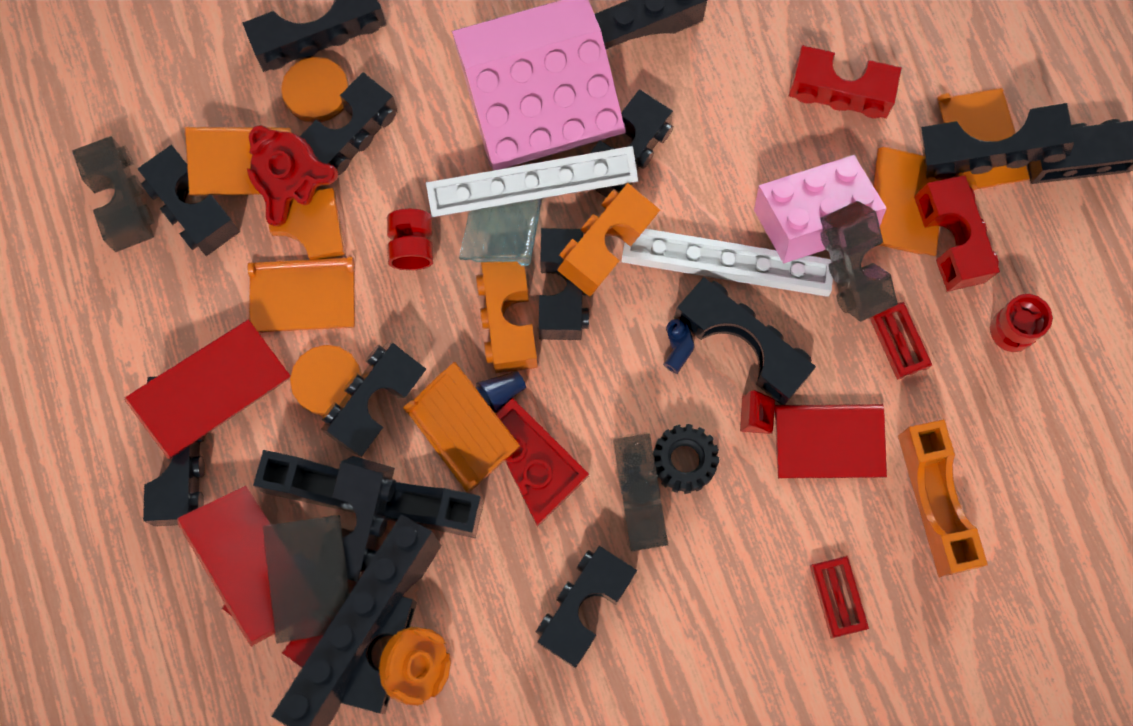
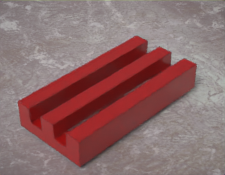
[869,302,932,380]
[810,556,869,639]

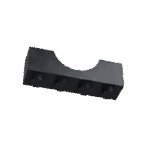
[242,0,386,72]
[921,103,1074,180]
[674,277,816,405]
[143,376,205,527]

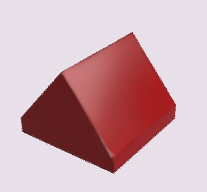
[740,390,775,434]

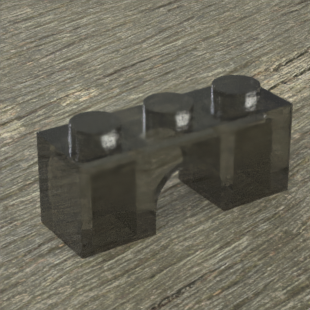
[72,136,155,252]
[820,201,898,322]
[610,432,668,551]

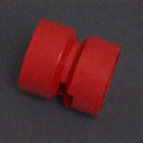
[387,208,434,271]
[990,294,1053,352]

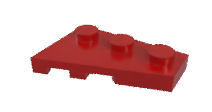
[496,398,589,527]

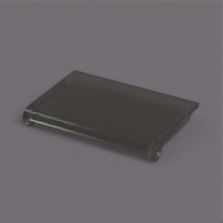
[262,515,349,644]

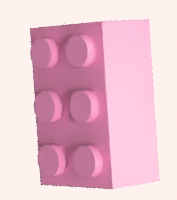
[754,155,886,264]

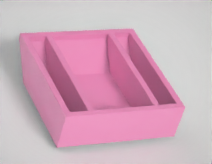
[452,0,626,170]

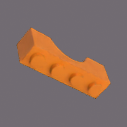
[898,419,988,577]

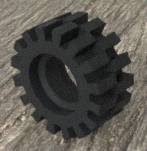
[652,424,720,494]

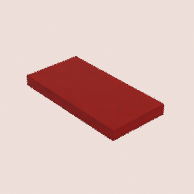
[124,319,291,460]
[177,485,320,647]

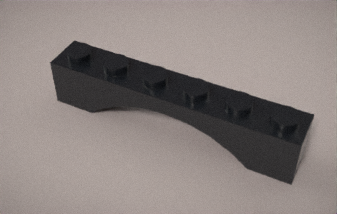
[594,0,707,50]
[253,450,484,539]
[271,515,441,726]

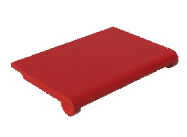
[774,404,887,479]

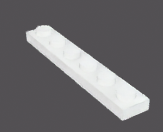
[426,146,639,217]
[621,229,835,297]

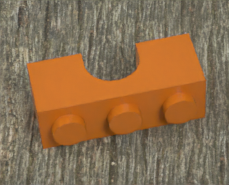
[557,183,660,297]
[476,257,538,373]

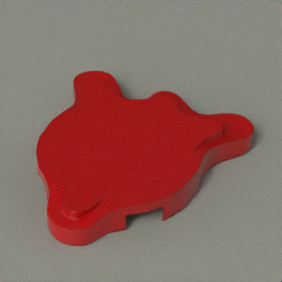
[247,125,338,226]

